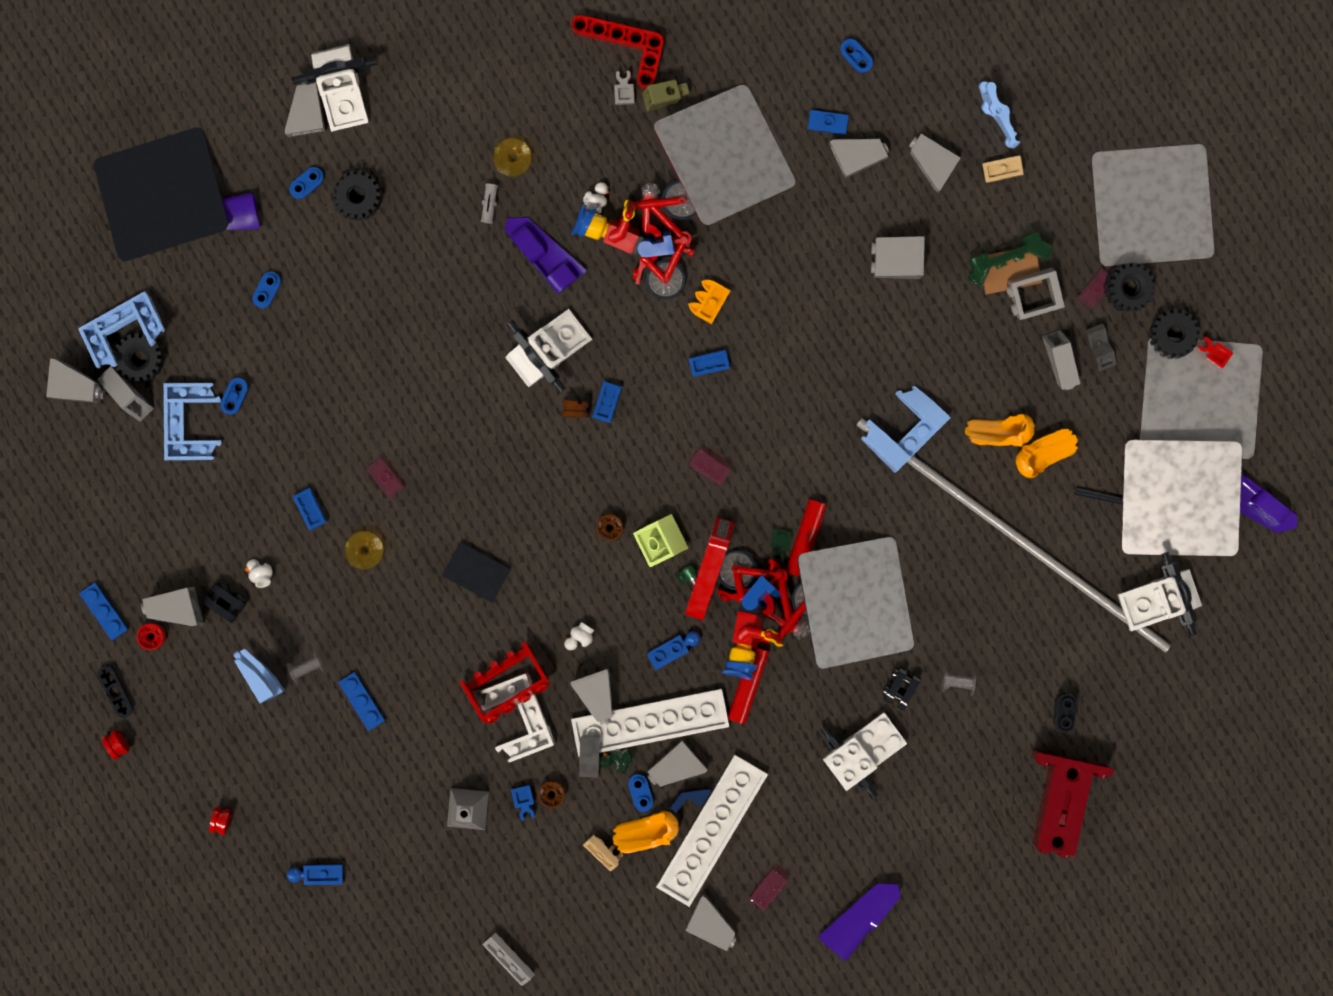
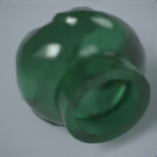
[599,749,633,773]

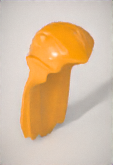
[965,414,1035,447]
[1015,429,1078,478]
[613,811,679,853]

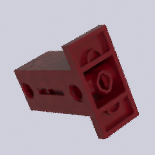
[1031,750,1114,858]

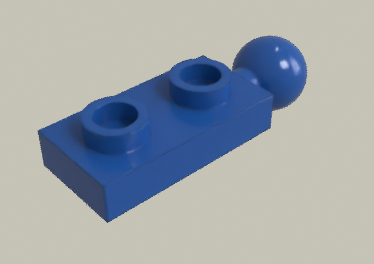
[647,631,701,670]
[287,864,343,885]

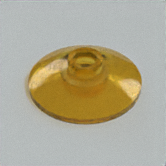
[493,138,531,177]
[345,531,383,570]

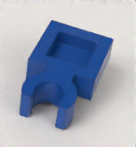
[511,785,535,821]

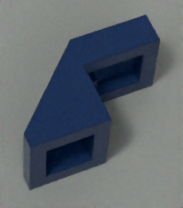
[670,788,712,813]

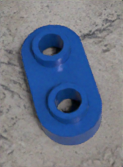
[840,39,873,74]
[289,167,324,199]
[252,272,281,309]
[220,378,249,415]
[628,774,653,812]

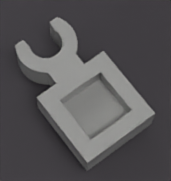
[614,71,634,105]

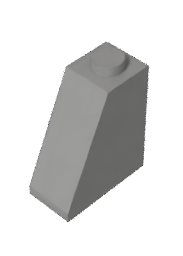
[285,82,326,137]
[909,134,960,193]
[829,139,889,178]
[1042,330,1080,390]
[97,367,154,422]
[647,740,708,787]
[685,894,737,951]

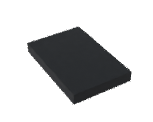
[442,542,511,603]

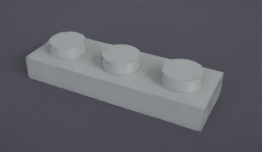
[482,933,535,986]

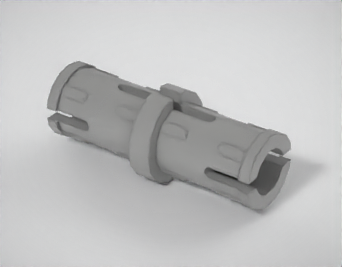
[481,184,498,224]

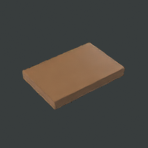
[978,245,1042,295]

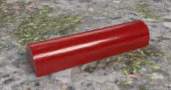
[785,499,827,577]
[728,648,769,725]

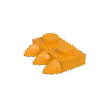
[688,280,730,324]

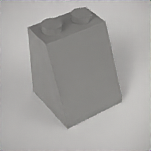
[871,237,924,279]
[46,358,105,403]
[141,587,204,626]

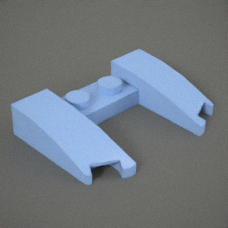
[78,291,165,368]
[164,383,221,461]
[861,386,951,473]
[233,649,285,703]

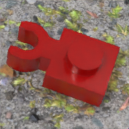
[1196,337,1233,369]

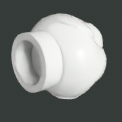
[583,182,609,213]
[245,559,273,588]
[564,622,594,650]

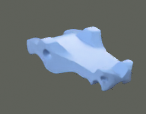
[979,82,1020,148]

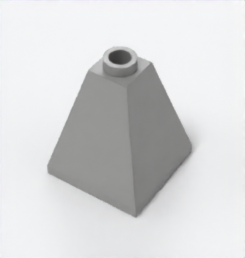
[570,669,613,725]
[447,788,489,830]

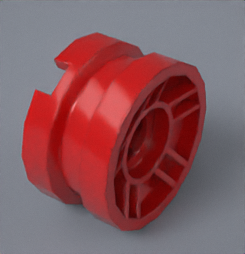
[137,623,166,650]
[102,729,130,760]
[209,806,232,836]

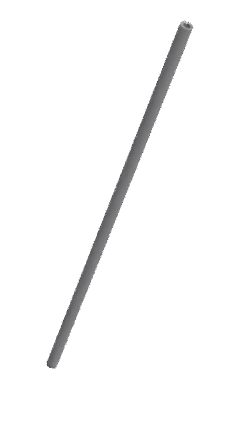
[857,418,1171,653]

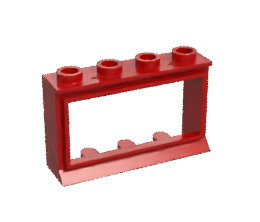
[459,641,551,724]

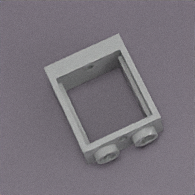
[1006,268,1065,320]

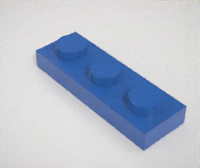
[79,582,129,640]
[338,672,385,731]

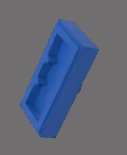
[808,110,848,135]
[688,350,730,377]
[592,381,622,423]
[292,488,327,531]

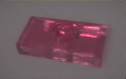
[1077,268,1110,310]
[688,449,731,486]
[366,458,405,499]
[749,869,788,911]

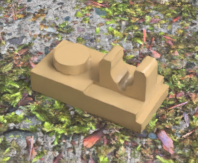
[983,156,1024,183]
[583,835,623,871]

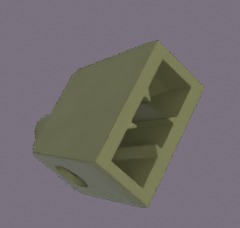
[642,80,689,112]

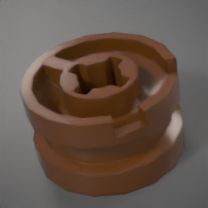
[561,400,589,418]
[596,514,623,541]
[538,780,565,809]

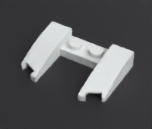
[481,672,556,762]

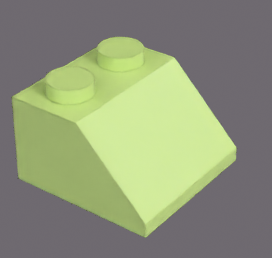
[633,514,689,567]

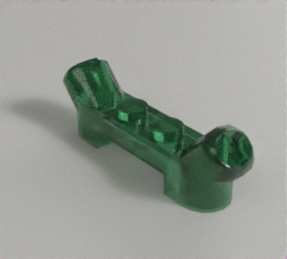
[968,232,1053,286]

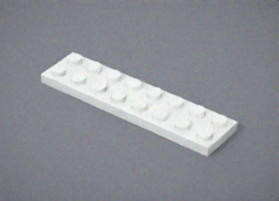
[571,689,729,757]
[656,755,768,907]

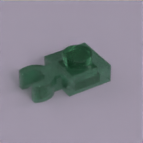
[770,528,792,563]

